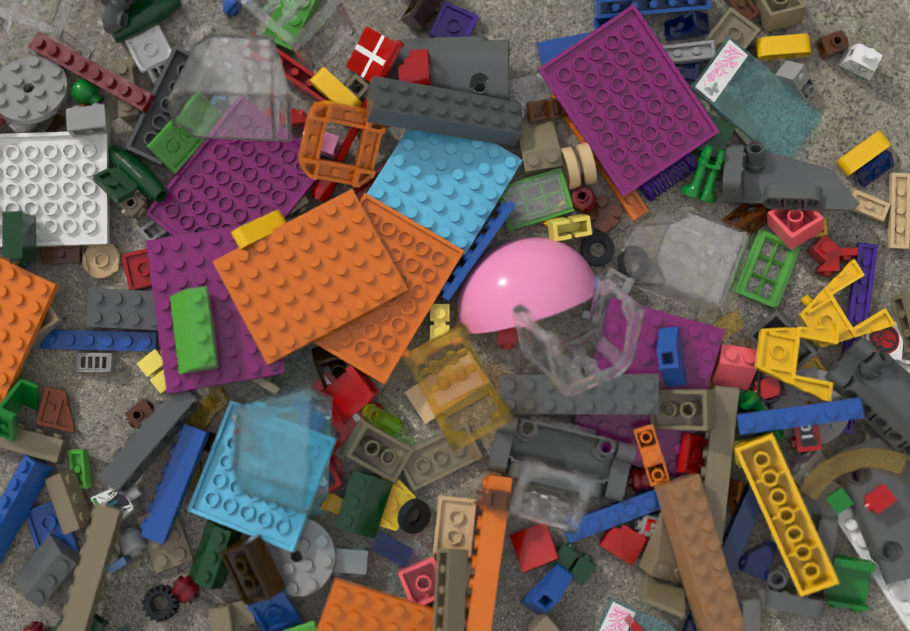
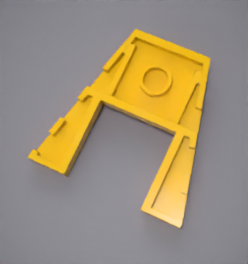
[798,259,896,348]
[755,325,840,402]
[320,470,417,531]

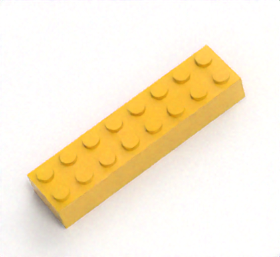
[735,431,839,597]

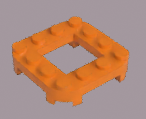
[298,101,385,187]

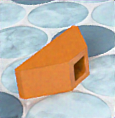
[633,424,670,487]

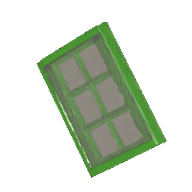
[499,167,574,232]
[734,229,802,309]

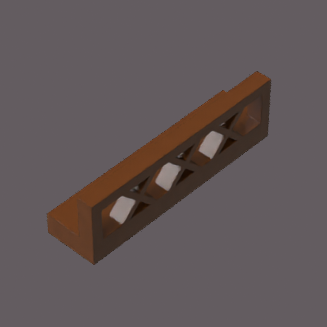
[722,204,772,243]

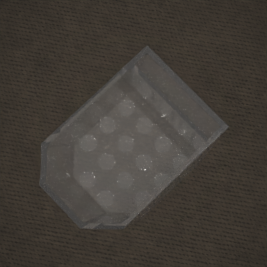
[168,33,293,142]
[622,211,749,320]

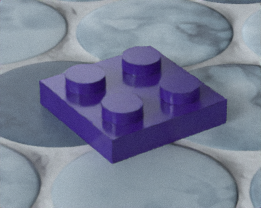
[429,1,479,38]

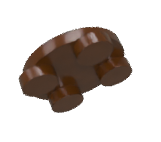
[585,196,623,233]

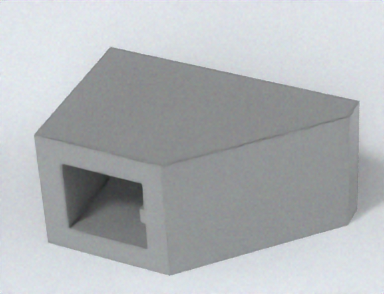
[775,60,817,103]

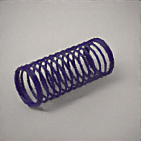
[639,153,698,202]

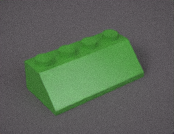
[262,0,322,57]
[170,287,220,374]

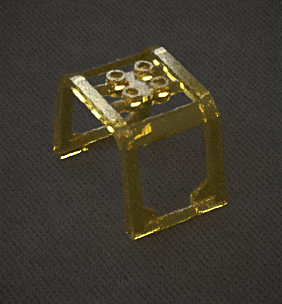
[401,321,514,452]

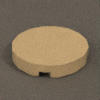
[82,243,122,279]

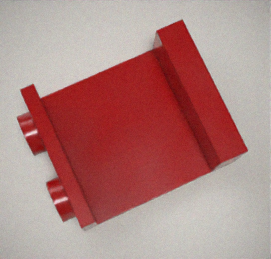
[317,365,381,423]

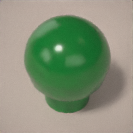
[71,79,104,106]

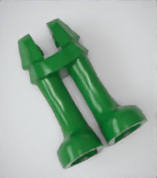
[681,145,725,203]
[737,390,784,440]

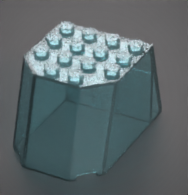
[231,386,333,516]

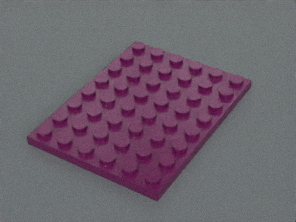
[537,4,720,197]
[145,96,323,236]
[146,224,286,394]
[572,297,725,478]

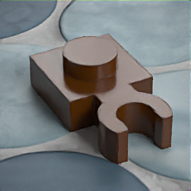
[726,478,746,514]
[473,489,510,512]

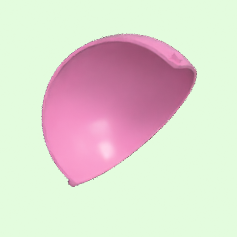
[456,237,601,334]

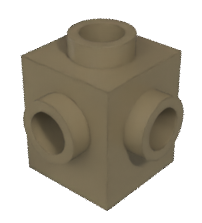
[343,73,370,102]
[119,192,150,220]

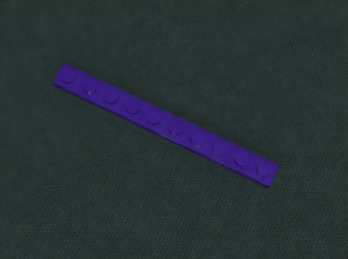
[841,242,878,434]

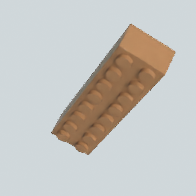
[654,474,746,631]

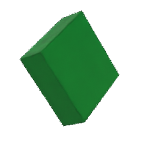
[825,487,854,515]

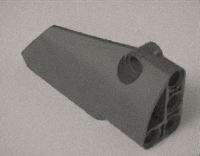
[723,141,860,212]
[764,480,840,619]

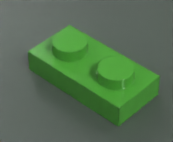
[68,449,92,489]

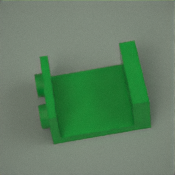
[0,378,39,442]
[825,554,875,613]

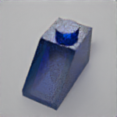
[664,11,710,41]
[738,540,777,580]

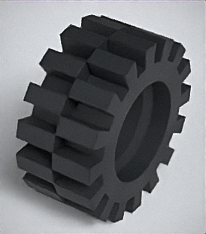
[142,584,180,622]

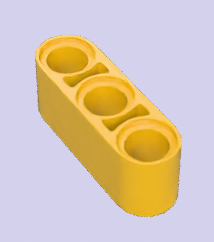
[755,34,812,60]
[309,67,363,107]
[836,130,892,176]
[231,209,287,250]

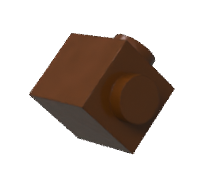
[815,30,849,60]
[124,399,154,429]

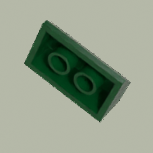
[334,470,394,539]
[189,519,242,590]

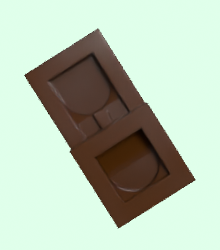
[526,98,568,122]

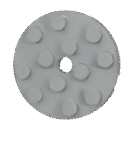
[0,56,69,124]
[770,368,848,444]
[265,518,337,597]

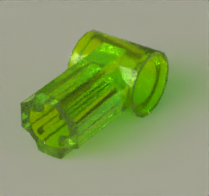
[362,403,402,435]

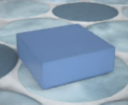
[108,556,132,574]

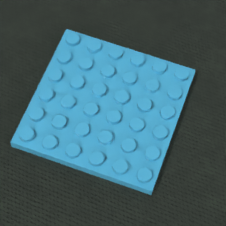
[367,129,523,257]
[187,400,337,552]

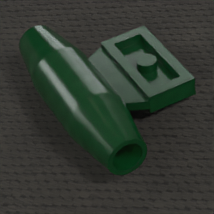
[111,0,182,43]
[93,144,168,204]

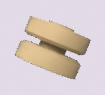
[560,142,597,190]

